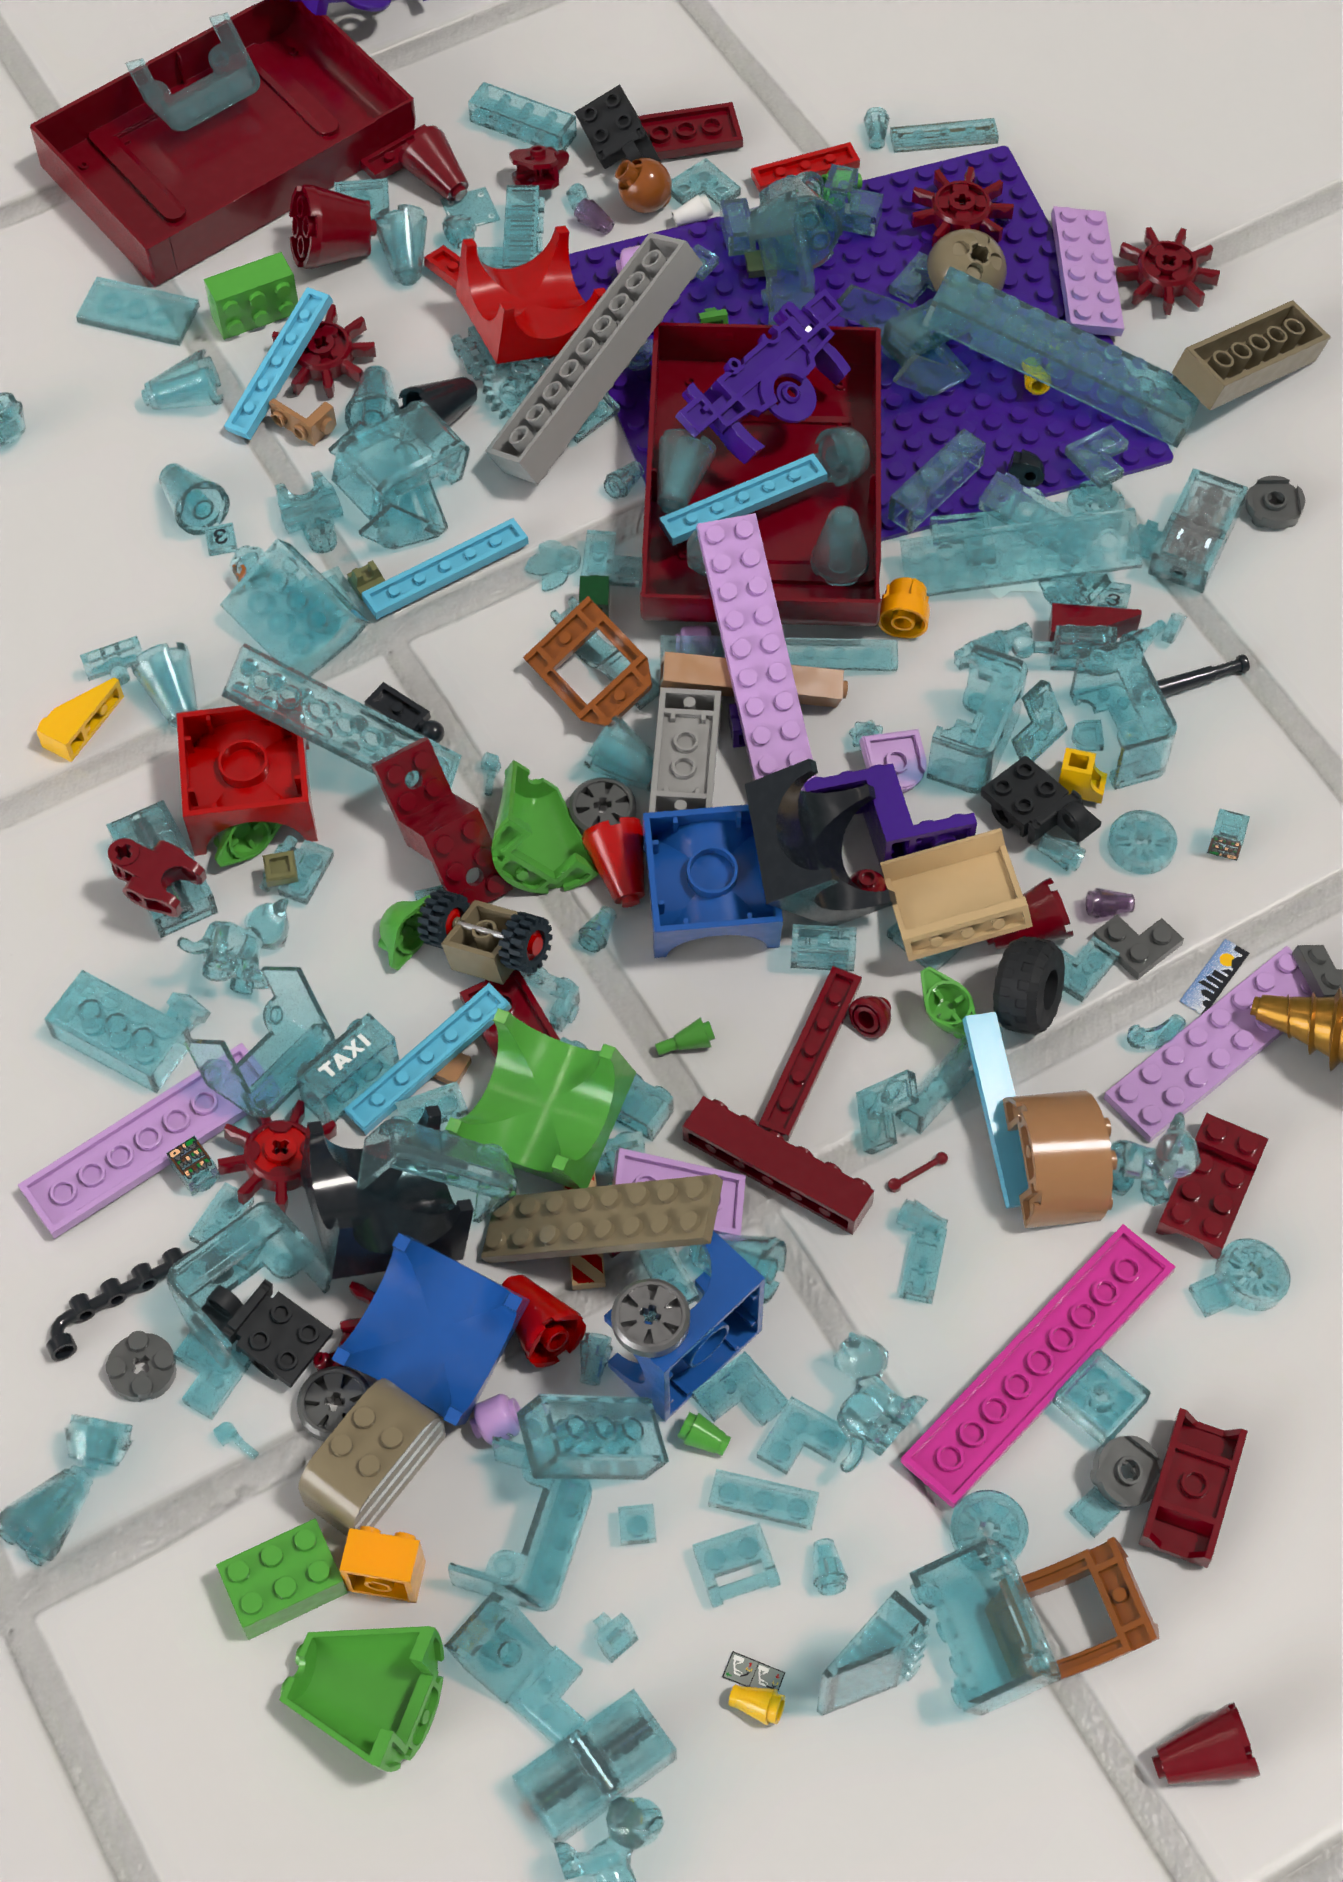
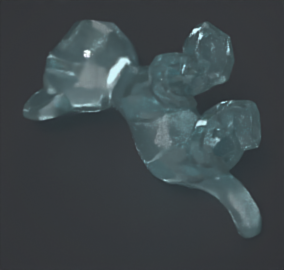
[177,898,289,995]
[1111,1112,1201,1206]
[834,1331,928,1473]
[554,1797,665,1882]

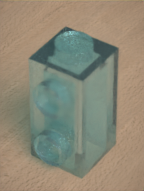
[720,198,760,256]

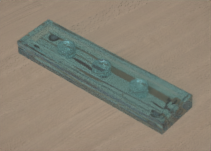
[890,118,999,153]

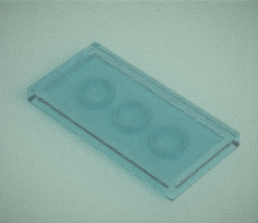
[76,277,200,346]

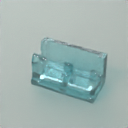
[899,1225,947,1304]

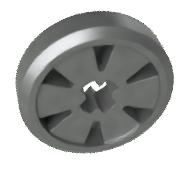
[611,1278,690,1358]

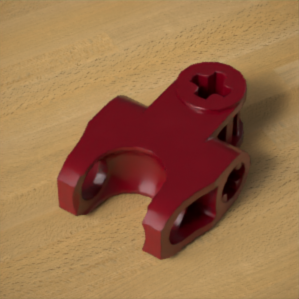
[108,838,207,917]

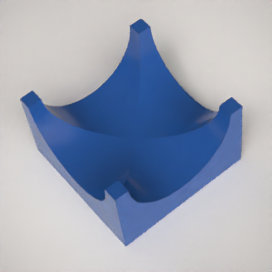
[643,804,783,958]
[604,1231,765,1422]
[332,1233,530,1426]

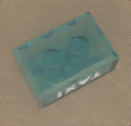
[294,1012,400,1124]

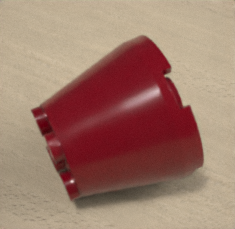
[289,184,377,269]

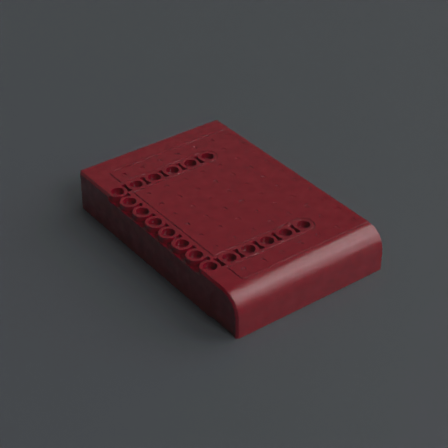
[30,0,416,287]
[640,322,881,626]

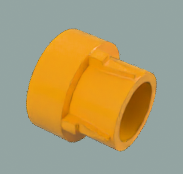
[878,577,930,639]

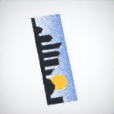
[1180,939,1250,1015]

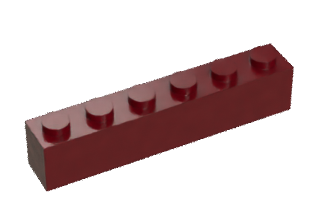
[682,1096,874,1235]

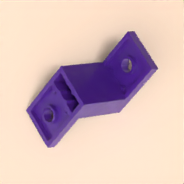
[802,763,977,874]

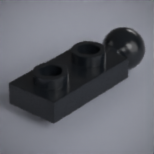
[364,682,444,744]

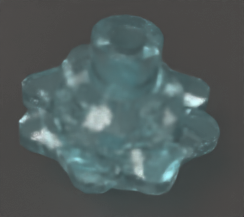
[849,720,883,751]

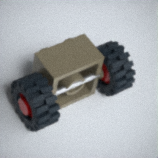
[417,889,553,985]

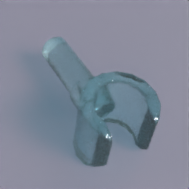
[481,752,501,796]
[213,1422,259,1460]

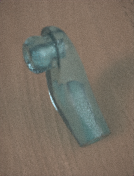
[1127,1014,1186,1049]

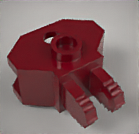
[509,145,569,190]

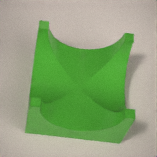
[445,1008,636,1189]

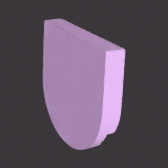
[859,729,927,793]

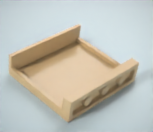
[880,828,1033,961]

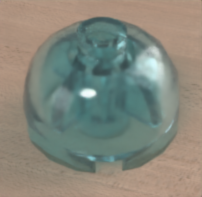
[814,426,870,487]

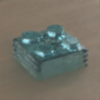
[1053,1349,1151,1445]

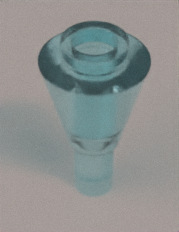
[1120,620,1166,660]

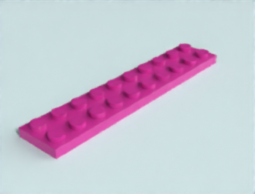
[900,1224,1176,1509]

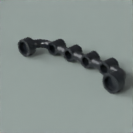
[46,1247,233,1361]

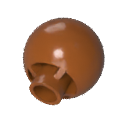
[615,158,672,213]

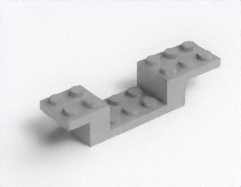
[646,687,723,869]

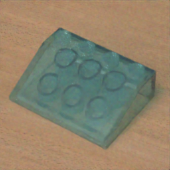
[220,539,370,685]
[816,1590,930,1716]

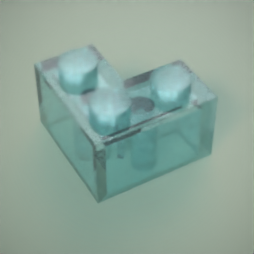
[822,164,884,237]

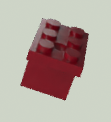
[371,737,513,905]

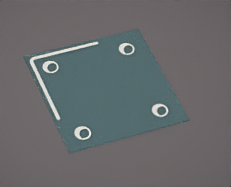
[440,187,501,232]

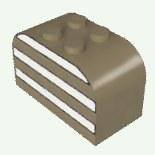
[298,1378,446,1536]

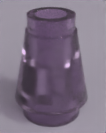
[574,198,615,235]
[1085,888,1135,919]

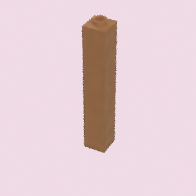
[659,651,848,708]

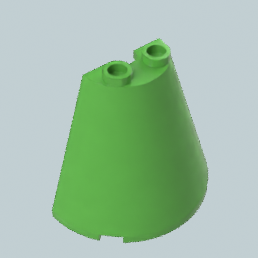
[491,760,599,894]
[279,1626,444,1772]

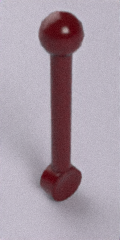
[888,1152,948,1193]

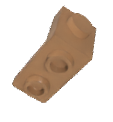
[269,398,337,446]

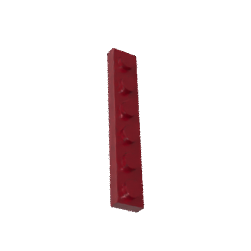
[758,966,862,1141]

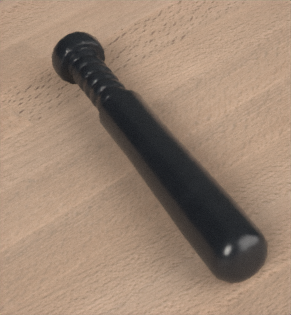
[1136,654,1250,703]

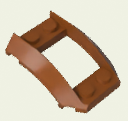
[523,596,653,727]
[985,1537,1159,1684]

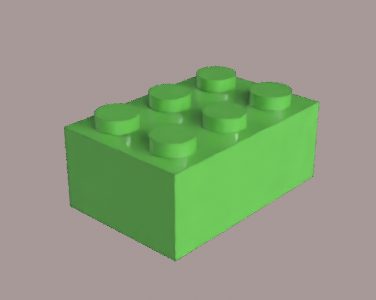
[204,252,298,340]
[216,1518,348,1640]

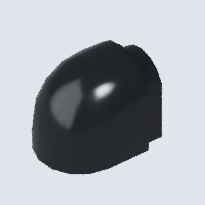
[1006,449,1045,488]

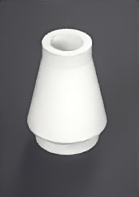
[671,195,713,227]

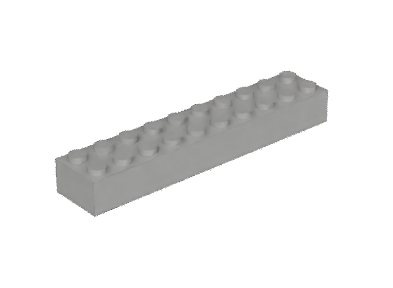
[485,233,703,484]

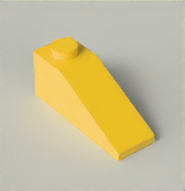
[36,678,124,762]

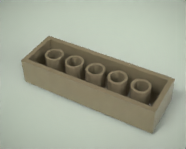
[1172,300,1331,410]

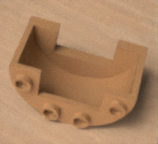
[1002,1090,1117,1228]

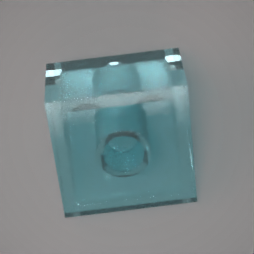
[444,1591,554,1704]

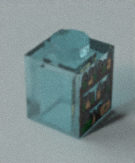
[1207,808,1250,861]
[166,1135,220,1196]

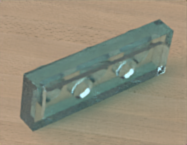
[708,1469,819,1530]

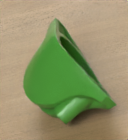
[213,822,282,867]
[378,895,431,971]
[920,966,976,1039]

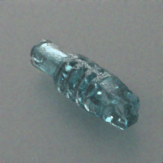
[954,622,1033,670]

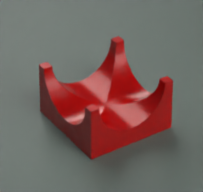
[456,225,606,364]
[176,698,318,856]

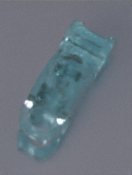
[274,470,343,553]

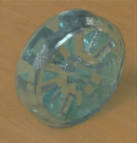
[1107,810,1177,874]
[1215,1238,1291,1311]
[949,1490,1029,1570]

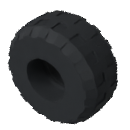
[993,936,1065,1035]

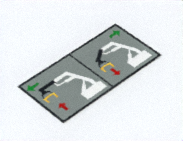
[722,1651,786,1691]

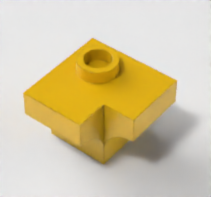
[1058,747,1107,803]

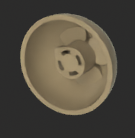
[927,229,1007,309]

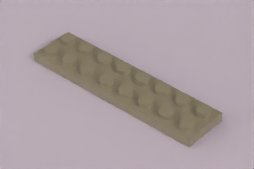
[481,1174,723,1263]

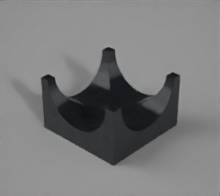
[745,759,897,927]
[300,1105,474,1280]

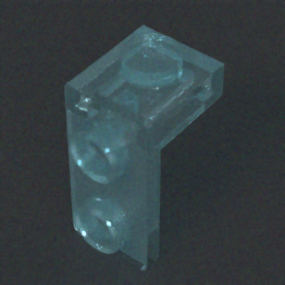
[520,967,580,1032]
[600,1131,645,1185]

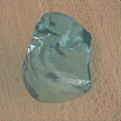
[566,183,590,212]

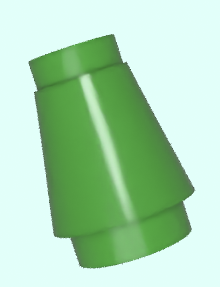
[677,1412,731,1456]

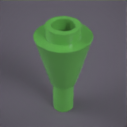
[655,1017,715,1056]

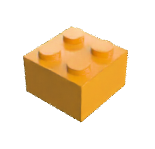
[339,1526,426,1603]

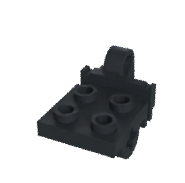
[574,84,662,169]
[981,755,1101,844]
[195,1279,333,1388]

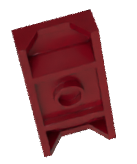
[1155,1113,1269,1259]
[1138,1408,1248,1568]

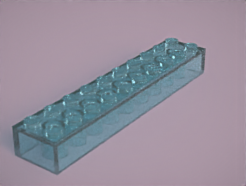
[922,266,1200,448]

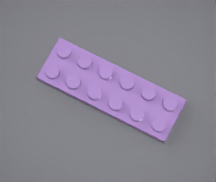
[1051,206,1124,337]

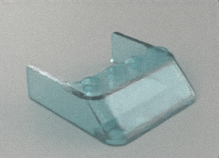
[837,284,971,397]

